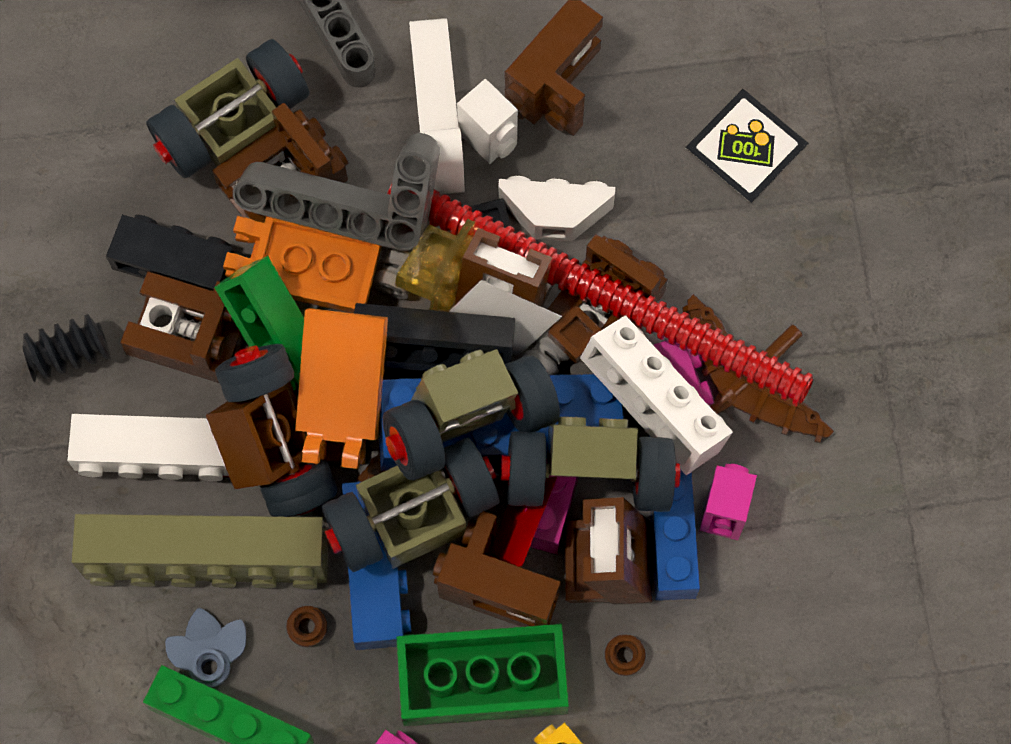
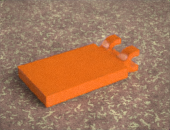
[223,216,382,313]
[295,308,388,469]

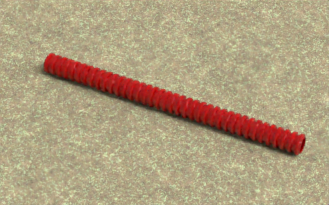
[387,184,814,407]

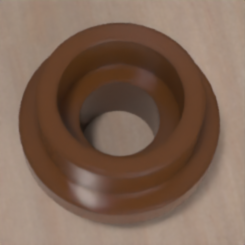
[286,606,328,647]
[605,634,646,676]

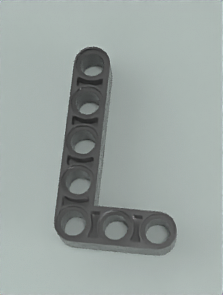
[298,0,376,88]
[233,133,440,251]

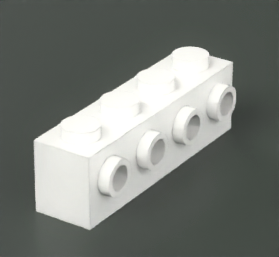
[580,315,733,475]
[67,414,229,481]

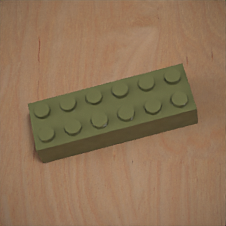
[72,514,328,589]

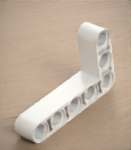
[409,18,465,195]

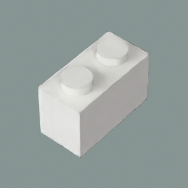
[457,79,518,164]

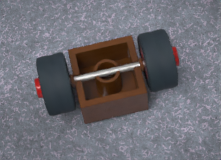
[206,344,338,517]

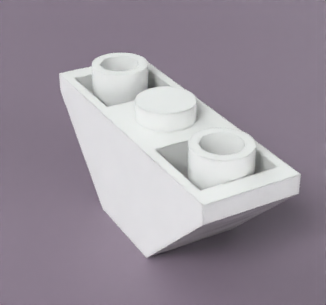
[498,176,615,241]

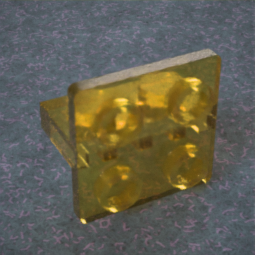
[395,219,475,312]

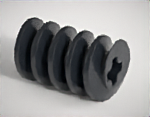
[22,314,111,382]

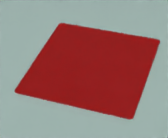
[489,477,557,567]

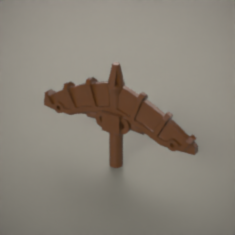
[682,294,834,443]

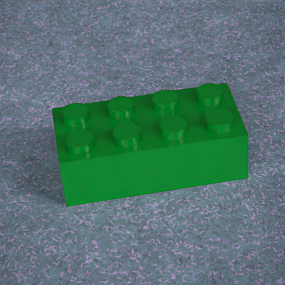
[396,624,569,726]

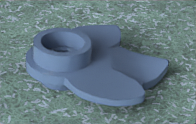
[165,608,247,688]

